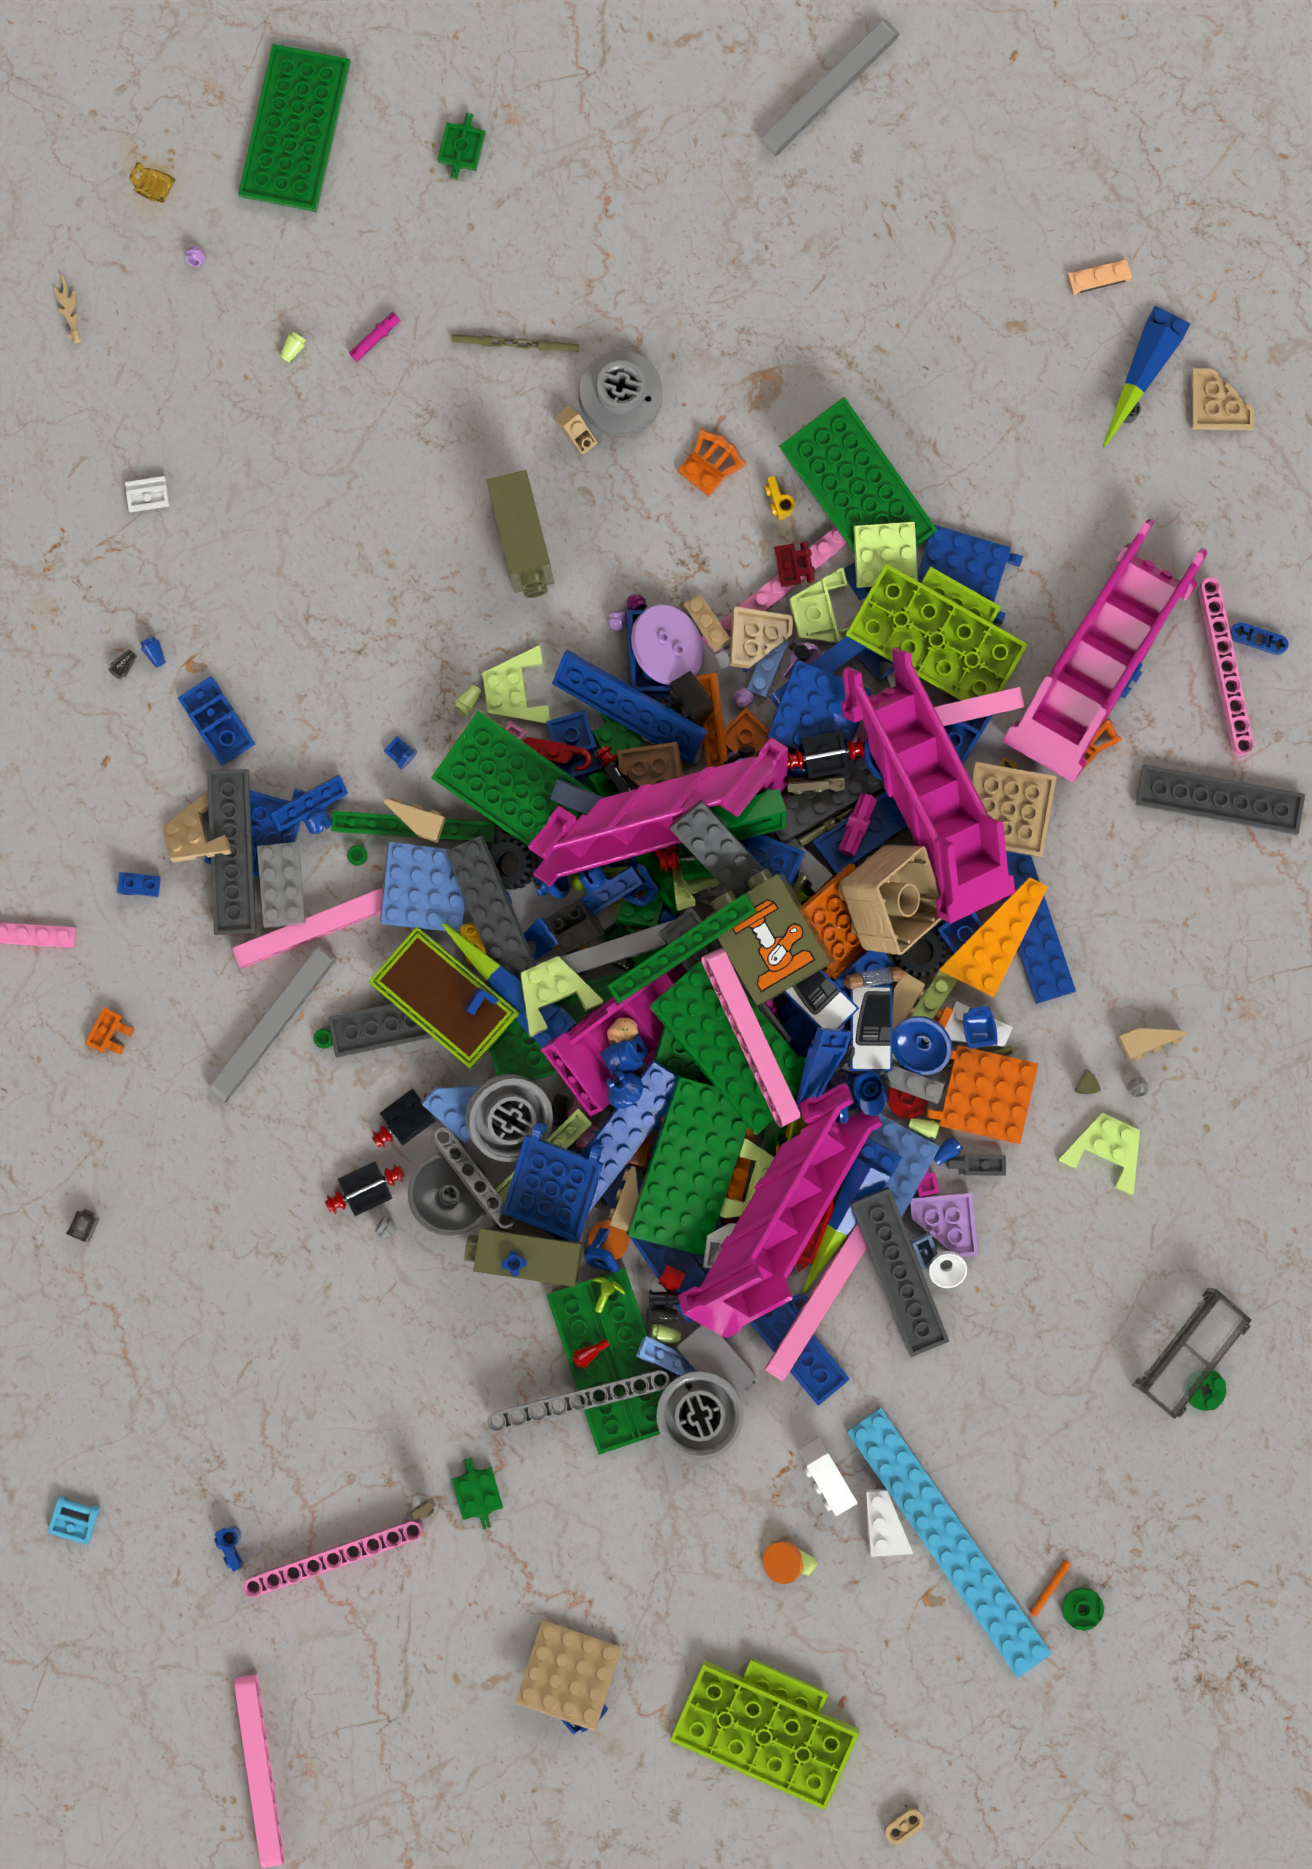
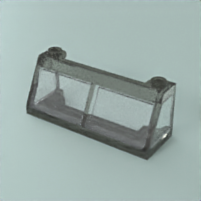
[1131,1288,1252,1419]

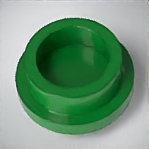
[347,845,368,866]
[314,1028,333,1049]

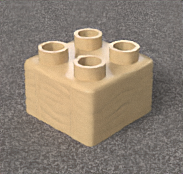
[839,845,942,955]

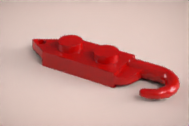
[522,736,592,771]
[796,1199,834,1272]

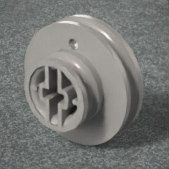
[580,351,662,436]
[465,1074,553,1162]
[657,1371,743,1460]

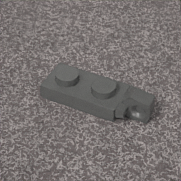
[948,1154,1006,1176]

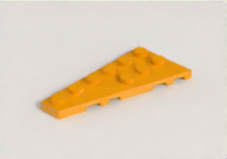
[938,877,1048,998]

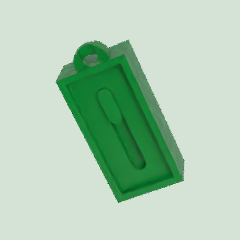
[709,789,787,841]

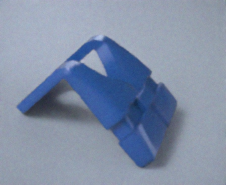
[855,647,894,680]
[524,917,560,960]

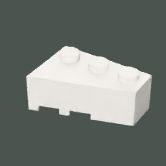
[945,1001,1013,1048]
[798,1438,858,1516]
[865,1488,913,1557]

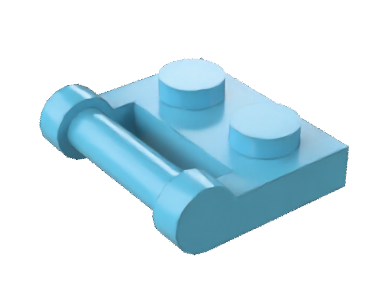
[47,1495,100,1545]

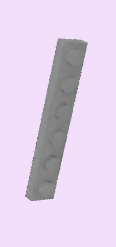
[841,1061,945,1104]

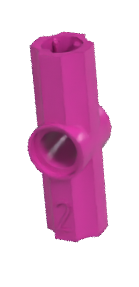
[838,793,877,857]

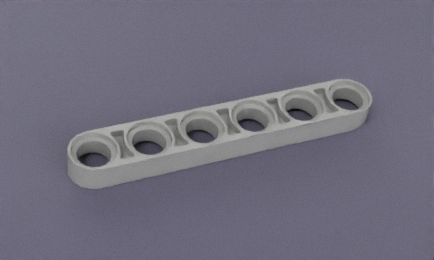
[433,1127,515,1231]

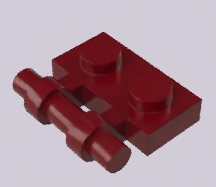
[774,542,816,588]

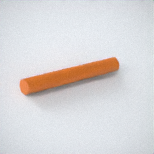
[1029,1560,1071,1617]

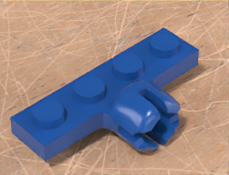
[268,775,348,834]
[566,865,644,925]

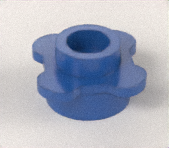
[501,1251,527,1277]

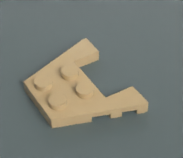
[163,791,231,862]

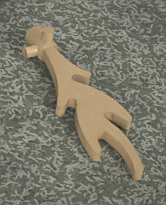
[54,274,81,343]

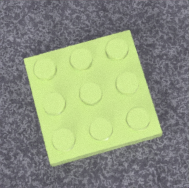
[853,522,918,588]

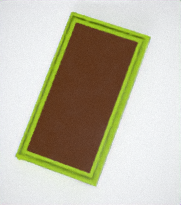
[368,927,519,1070]

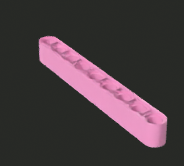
[1198,577,1254,757]
[853,687,1025,743]
[232,888,383,968]
[701,948,800,1128]
[764,1222,867,1381]
[243,1519,424,1597]
[234,1674,284,1868]

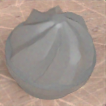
[1128,1077,1149,1098]
[375,1217,396,1238]

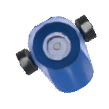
[848,1071,891,1116]

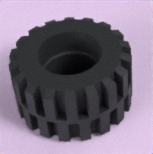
[488,838,538,890]
[893,928,946,979]

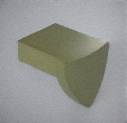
[1075,1070,1101,1094]

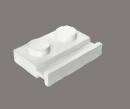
[125,476,170,512]

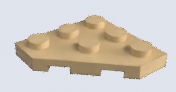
[1191,368,1254,430]
[729,606,793,669]

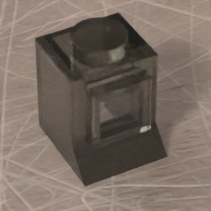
[66,1208,100,1242]

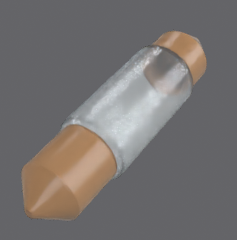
[842,966,906,989]

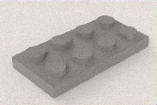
[257,842,306,928]

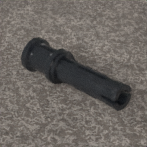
[649,1289,683,1309]

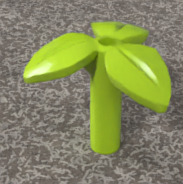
[592,1277,625,1313]

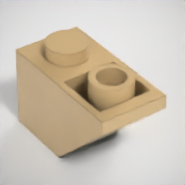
[553,406,598,456]

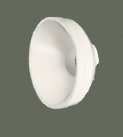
[929,1251,967,1288]

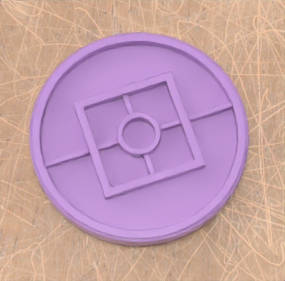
[631,605,704,685]

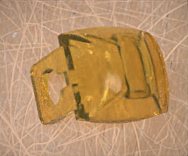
[129,162,176,203]

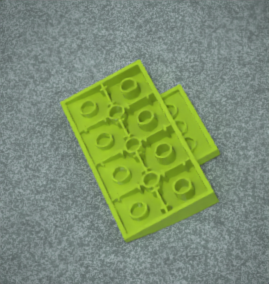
[845,564,1028,701]
[670,1658,859,1810]

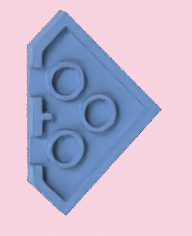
[420,1085,498,1144]

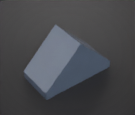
[910,1232,938,1270]

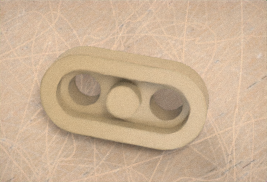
[885,1808,924,1845]

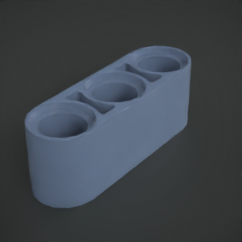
[550,779,605,815]

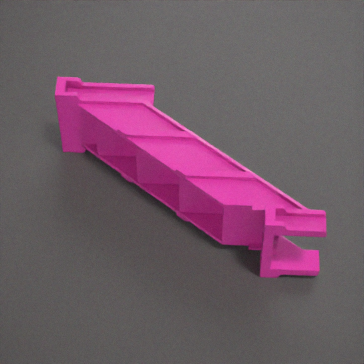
[1003,519,1208,783]
[841,647,1015,924]
[529,737,788,886]
[541,938,722,1116]
[678,1083,882,1339]

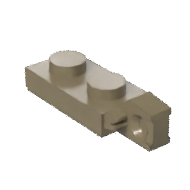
[787,775,845,794]
[411,1497,436,1520]

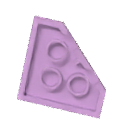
[910,1193,978,1257]

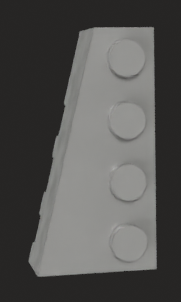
[763,832,833,896]

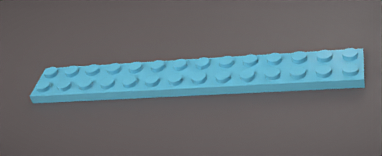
[846,1407,1052,1678]

